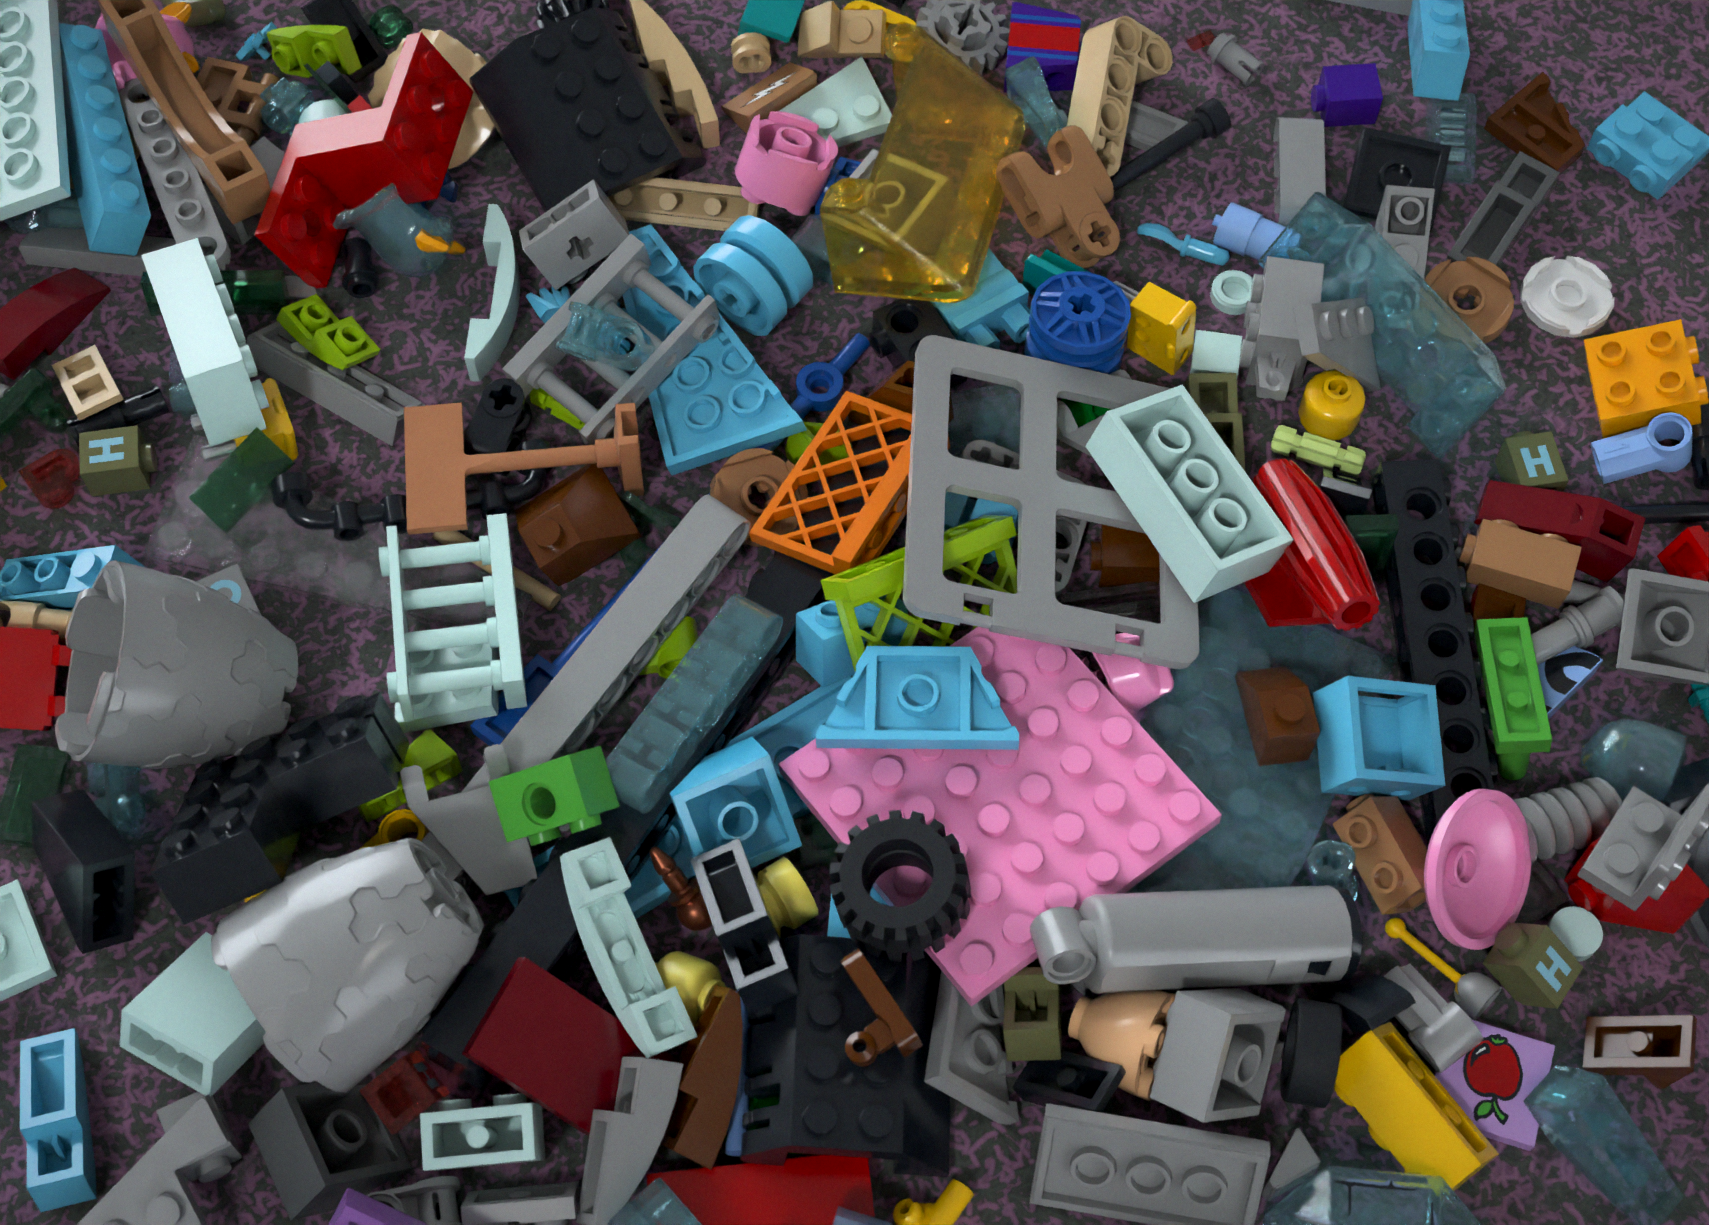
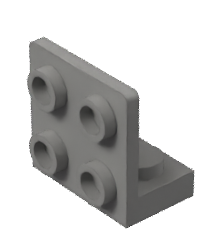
[1577,783,1709,911]

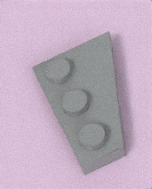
[1293,297,1381,392]
[924,971,1019,1125]

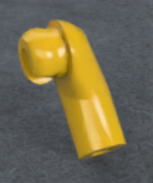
[893,1179,974,1225]

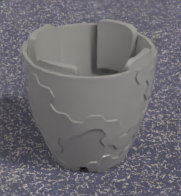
[55,560,298,769]
[211,838,484,1093]

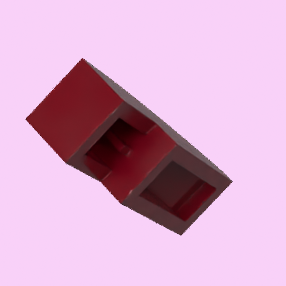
[0,267,111,381]

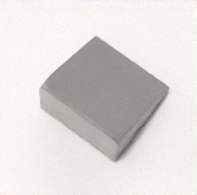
[1261,1128,1320,1201]

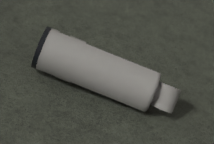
[1030,885,1362,994]

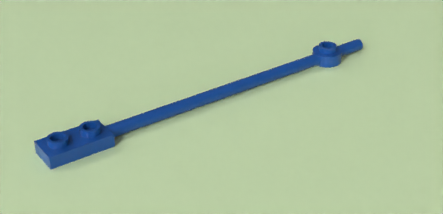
[470,333,870,746]

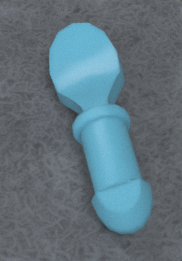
[1136,223,1230,266]

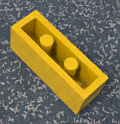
[1334,1022,1499,1204]

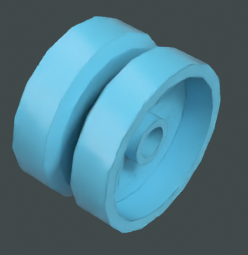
[693,215,813,336]

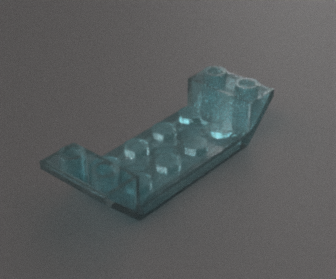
[1257,192,1506,459]

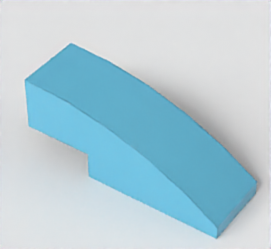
[20,1028,97,1212]

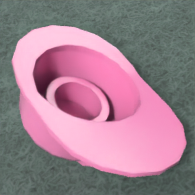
[1092,633,1174,724]

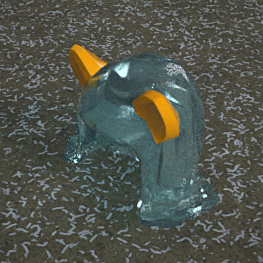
[332,183,466,278]

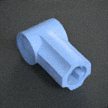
[1591,412,1692,484]

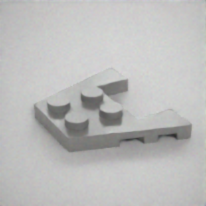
[77,1094,232,1225]

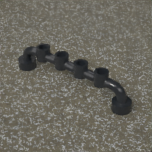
[270,439,553,541]

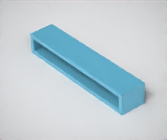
[59,23,151,256]

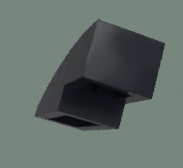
[690,838,800,1015]

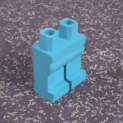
[905,227,1031,350]

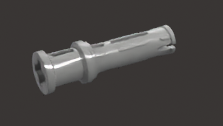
[1531,586,1624,665]

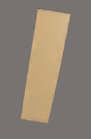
[629,0,720,149]

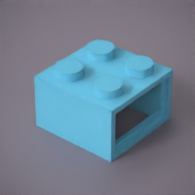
[1313,676,1446,800]

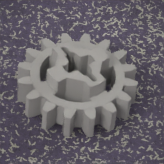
[913,0,1010,78]

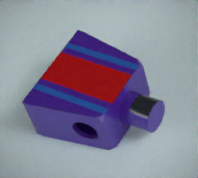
[1004,2,1082,93]

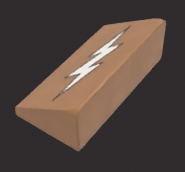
[721,62,817,134]

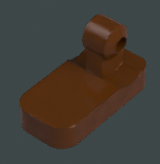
[840,948,922,1067]

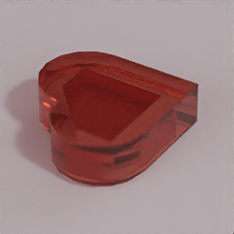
[18,449,80,509]

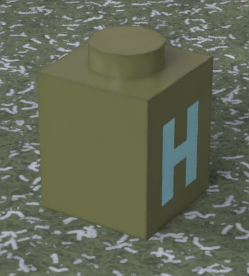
[79,425,158,496]
[1495,431,1569,492]
[1482,922,1583,1009]

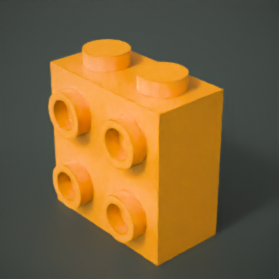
[1584,319,1709,439]

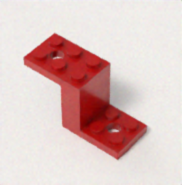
[254,32,474,288]

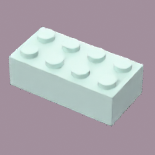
[141,238,270,447]
[1085,384,1294,603]

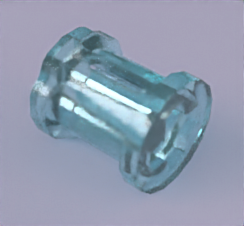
[1307,840,1359,901]

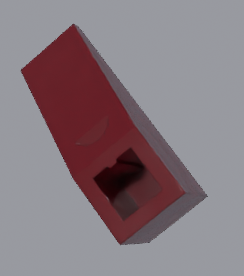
[1474,480,1645,583]

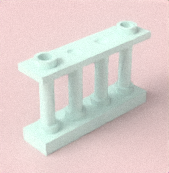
[379,513,527,722]

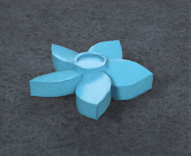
[235,22,277,62]

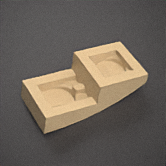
[52,345,124,421]

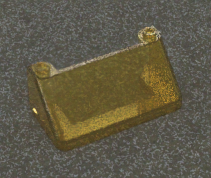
[820,23,1025,303]

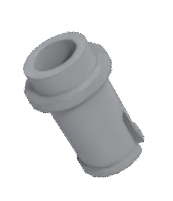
[1207,33,1265,86]

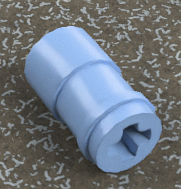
[1212,202,1303,263]

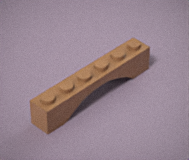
[98,0,271,225]

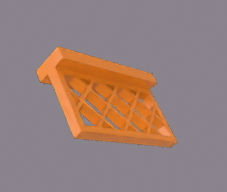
[749,391,950,574]

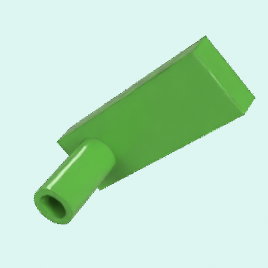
[1474,617,1552,780]

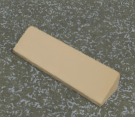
[608,177,760,231]

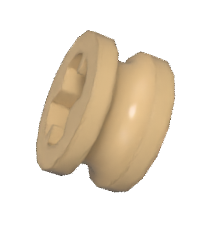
[731,32,771,73]

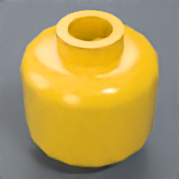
[1298,370,1366,441]

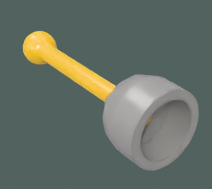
[1385,917,1502,1020]

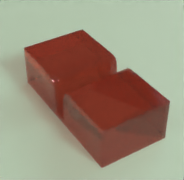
[1186,30,1216,51]

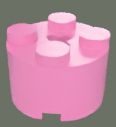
[735,111,838,216]

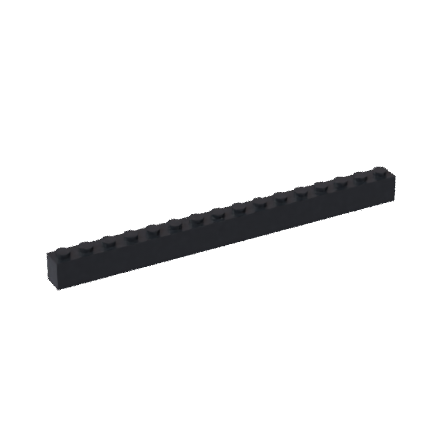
[420,419,911,1092]

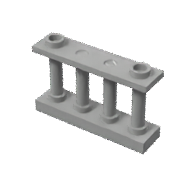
[502,234,720,445]

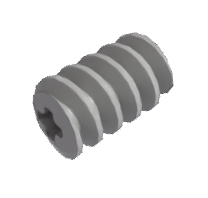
[1513,777,1622,864]

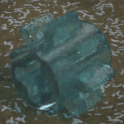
[260,77,315,136]

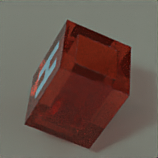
[359,1051,451,1135]

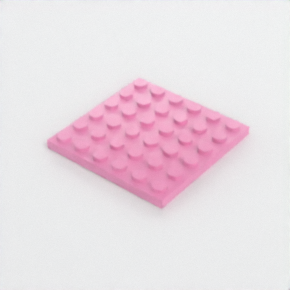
[778,627,1222,1007]

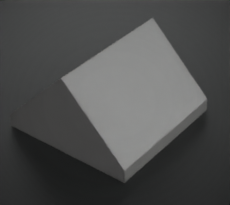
[1616,568,1709,685]

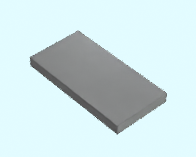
[1029,1103,1271,1225]

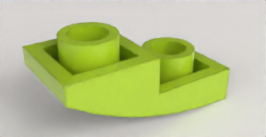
[266,25,361,78]
[276,294,380,370]

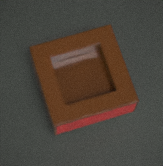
[1469,583,1526,630]

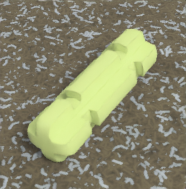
[1271,425,1366,477]

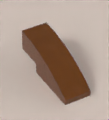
[660,985,743,1170]

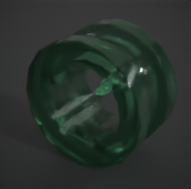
[368,4,413,50]

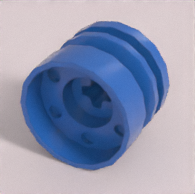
[1024,271,1131,374]

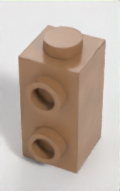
[1458,519,1582,609]
[1332,794,1427,915]

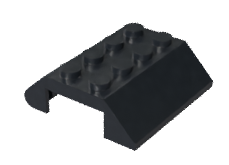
[469,7,706,212]
[740,934,950,1177]

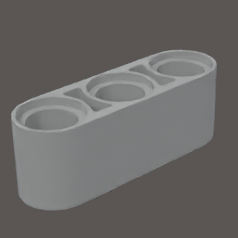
[1273,117,1326,232]

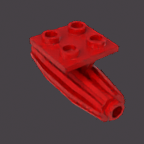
[1244,459,1380,631]

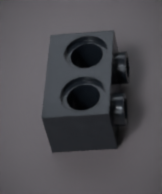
[869,289,967,388]

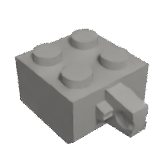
[1239,256,1324,401]
[1150,988,1286,1123]

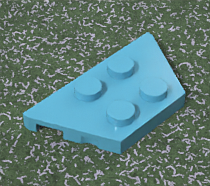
[816,646,1019,750]

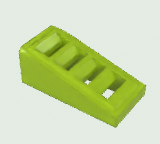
[357,729,462,822]

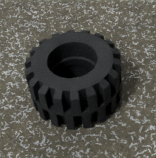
[829,810,971,962]

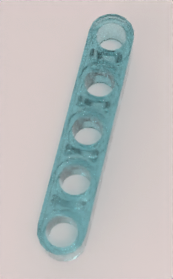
[606,593,783,814]

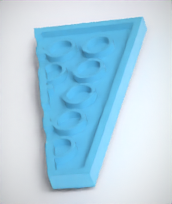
[623,224,807,476]

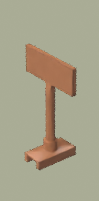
[404,402,644,535]

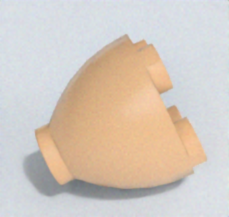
[1068,990,1176,1101]

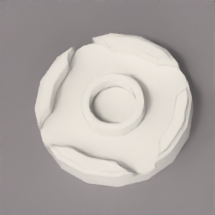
[1520,256,1614,338]

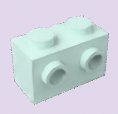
[420,1093,545,1171]

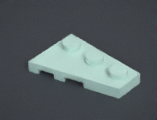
[767,56,895,147]

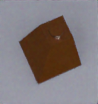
[515,463,642,587]

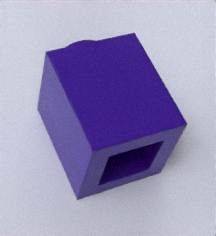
[1311,63,1383,127]

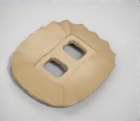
[368,29,495,169]

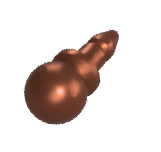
[650,847,712,931]

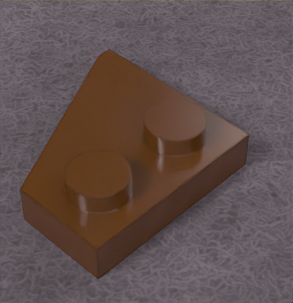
[1484,72,1586,175]

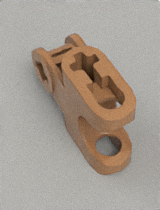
[996,125,1120,269]

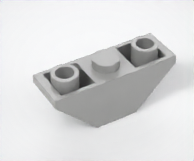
[1369,185,1435,329]

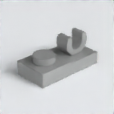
[461,1181,580,1225]

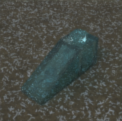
[1523,1064,1684,1225]

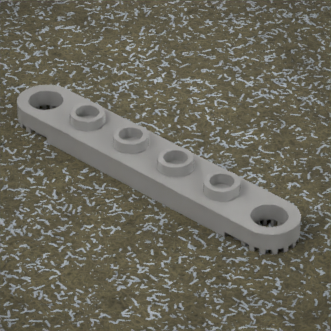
[119,78,231,271]

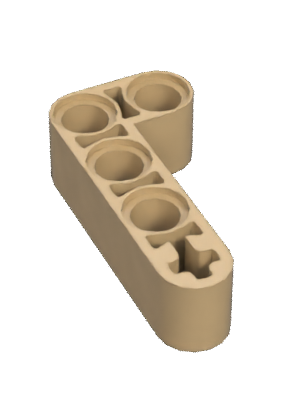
[1067,16,1173,176]

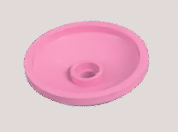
[1424,789,1531,950]

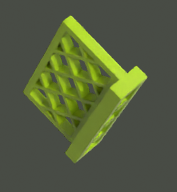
[820,515,1017,672]

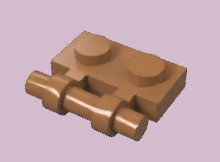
[197,57,280,146]

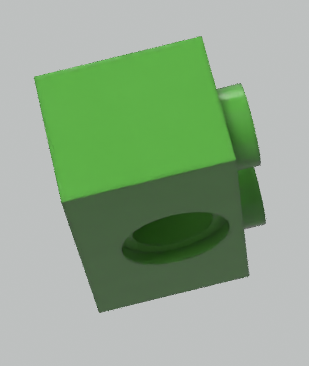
[488,745,620,846]

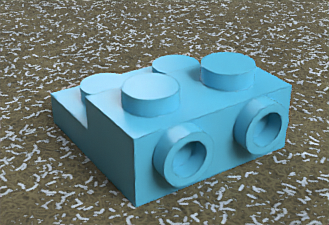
[1587,91,1709,200]

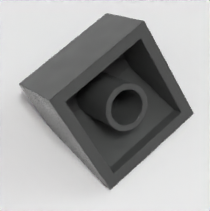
[248,1075,412,1220]

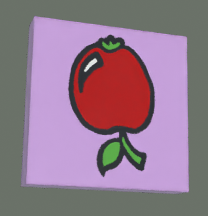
[1433,1020,1555,1151]

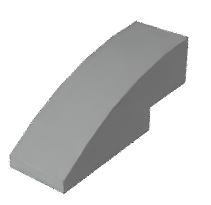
[576,1056,683,1225]

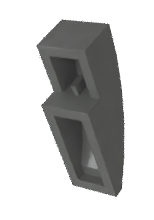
[1447,151,1560,267]

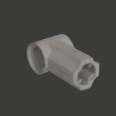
[1383,964,1483,1074]

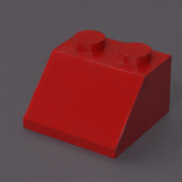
[1564,837,1709,934]

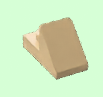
[798,1,886,58]

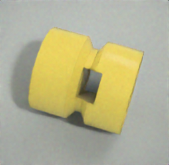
[758,857,819,938]

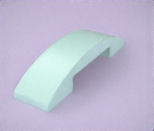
[464,204,520,382]
[560,837,698,1058]

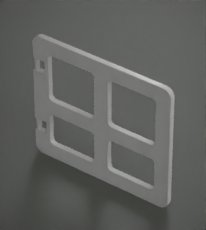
[903,335,1199,669]

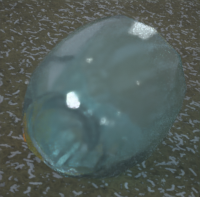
[1581,718,1687,804]

